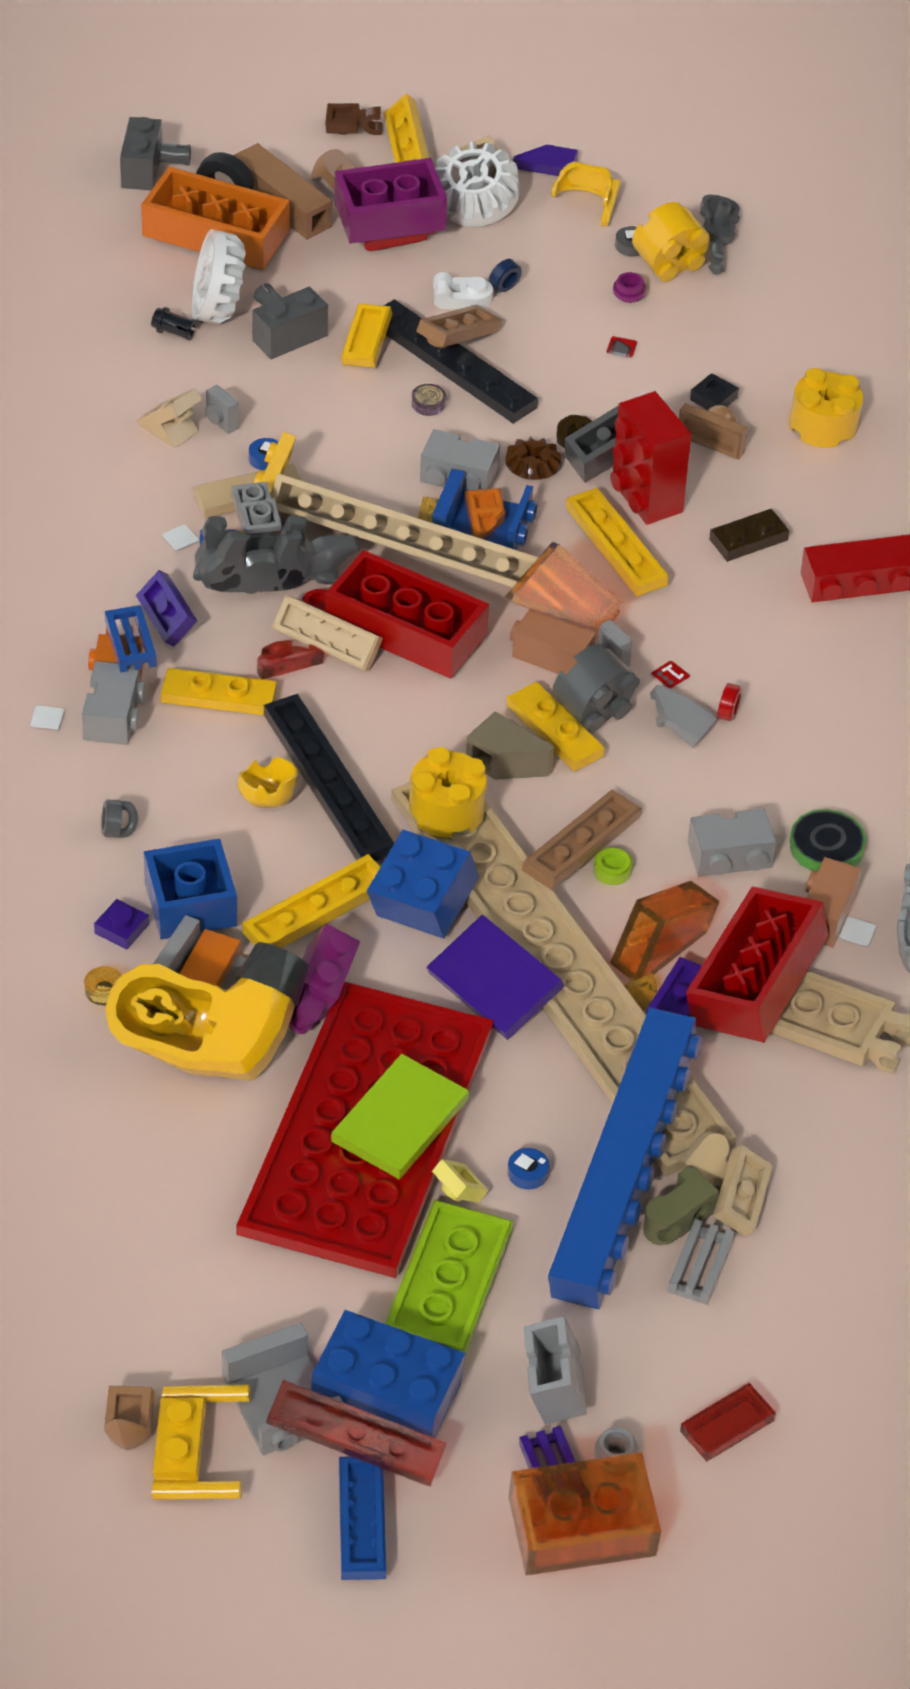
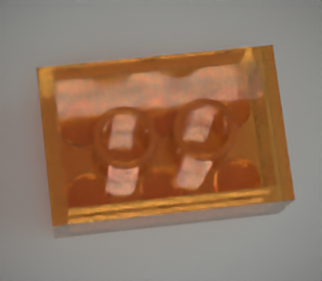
[508,1452,661,1576]

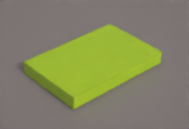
[331,1054,469,1180]

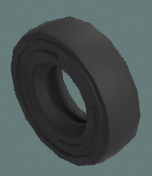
[196,152,254,190]

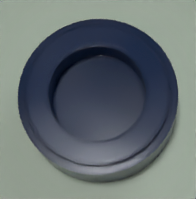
[489,258,522,293]

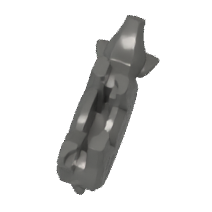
[193,516,361,594]

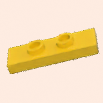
[161,668,277,716]
[507,681,605,772]

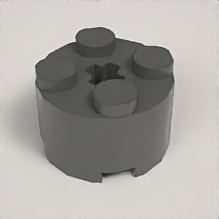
[552,644,640,733]

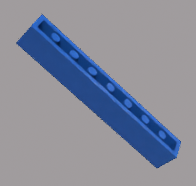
[548,1008,702,1310]

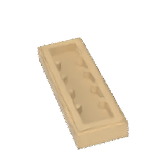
[272,595,383,671]

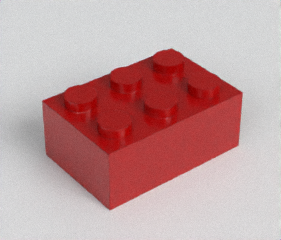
[610,391,691,525]

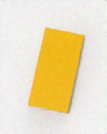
[341,303,393,368]

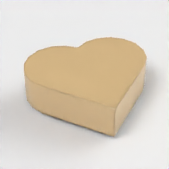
[679,1131,729,1187]

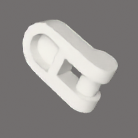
[433,272,493,309]

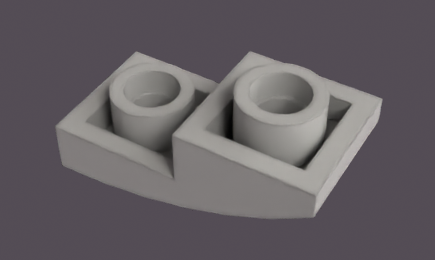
[231,482,282,535]

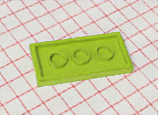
[385,1200,513,1356]

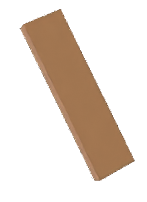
[522,789,642,890]

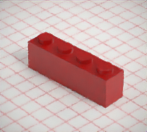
[800,534,910,603]

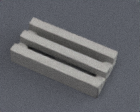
[668,1219,735,1305]

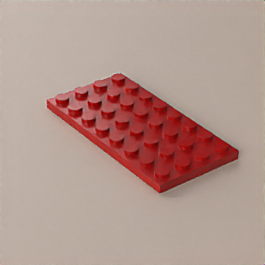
[236,982,494,1278]

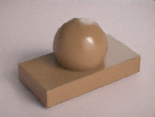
[679,403,747,460]

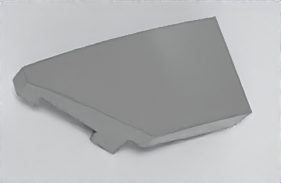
[650,685,717,748]

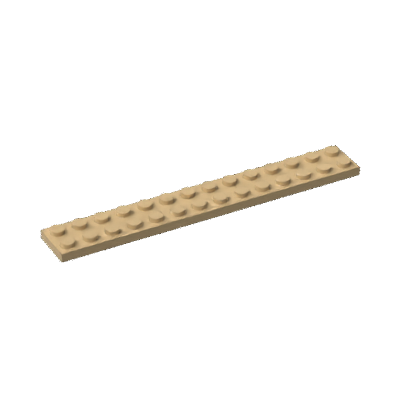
[391,782,737,1177]

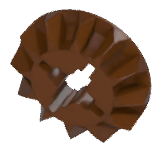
[505,436,561,480]

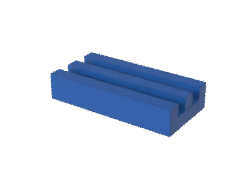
[105,605,157,672]

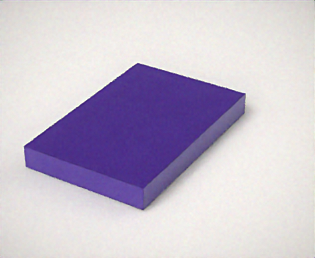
[426,914,564,1040]

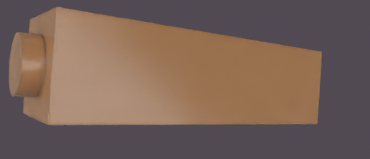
[234,143,332,240]

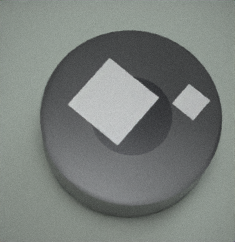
[615,226,639,257]

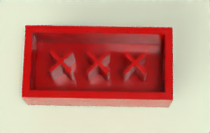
[686,886,829,1043]

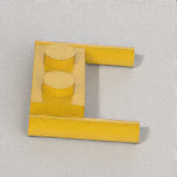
[152,1384,251,1500]

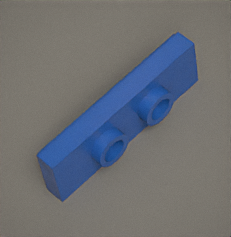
[339,1456,386,1580]

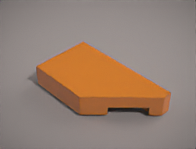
[465,488,505,540]

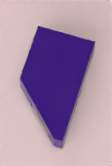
[513,144,578,176]

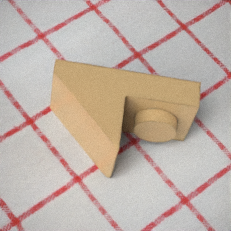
[137,388,202,447]

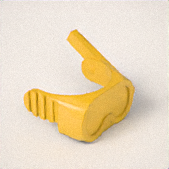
[551,162,621,226]

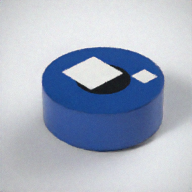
[249,438,279,470]
[508,1148,549,1189]

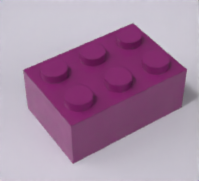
[335,158,447,244]

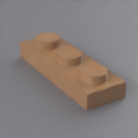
[416,305,502,348]

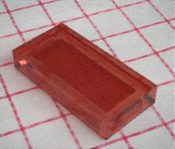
[680,1383,776,1462]

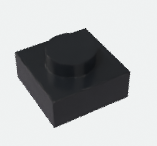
[690,373,739,410]

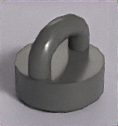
[101,799,138,838]

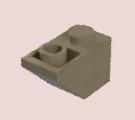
[466,711,554,780]

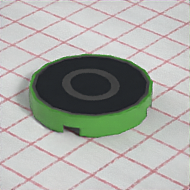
[789,809,866,871]

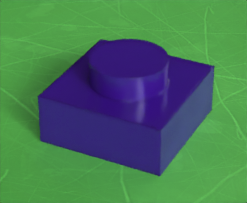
[94,899,149,950]

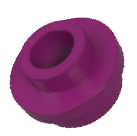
[613,272,646,303]

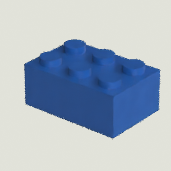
[309,1310,465,1448]

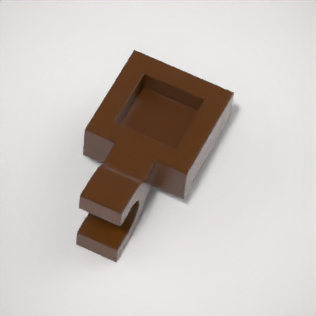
[325,103,382,135]

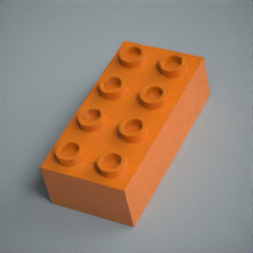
[141,166,290,270]

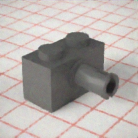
[120,117,191,191]
[252,283,328,360]

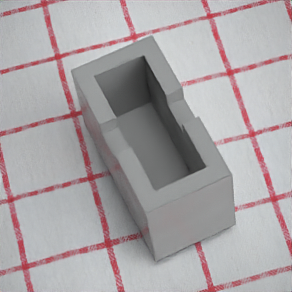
[420,429,500,492]
[82,661,146,745]
[688,808,776,877]
[524,1316,587,1425]

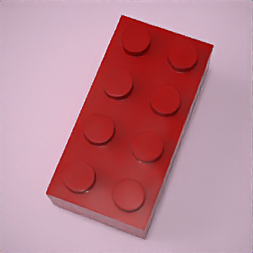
[325,550,489,679]

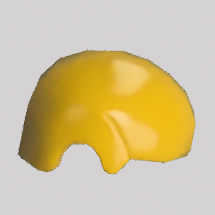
[237,757,298,808]

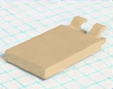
[771,971,910,1074]

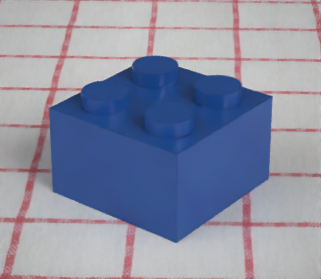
[367,829,479,939]
[144,838,237,940]

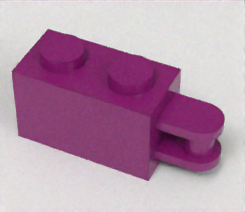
[289,923,360,1034]

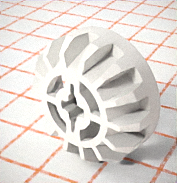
[435,142,520,227]
[192,229,246,324]

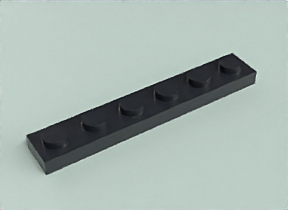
[383,299,538,424]
[264,693,394,861]

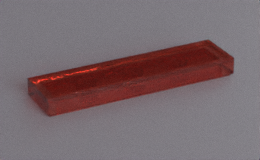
[266,1380,447,1487]

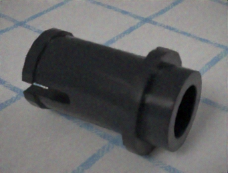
[151,307,197,341]

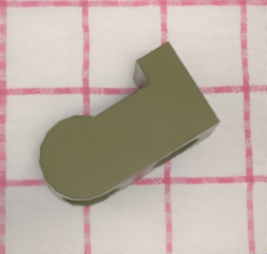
[643,1165,719,1245]

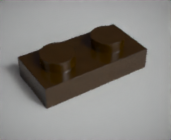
[709,509,789,562]

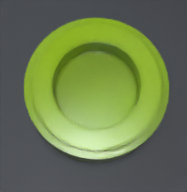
[593,848,632,885]

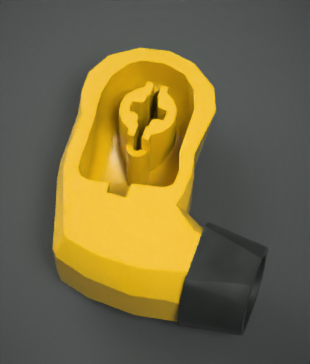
[105,942,309,1081]

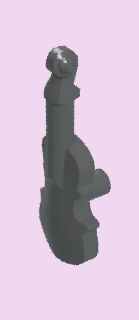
[700,194,740,275]

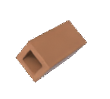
[510,609,596,675]
[800,857,861,948]

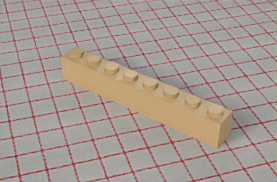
[271,473,551,596]

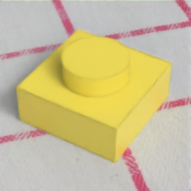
[432,1159,489,1203]

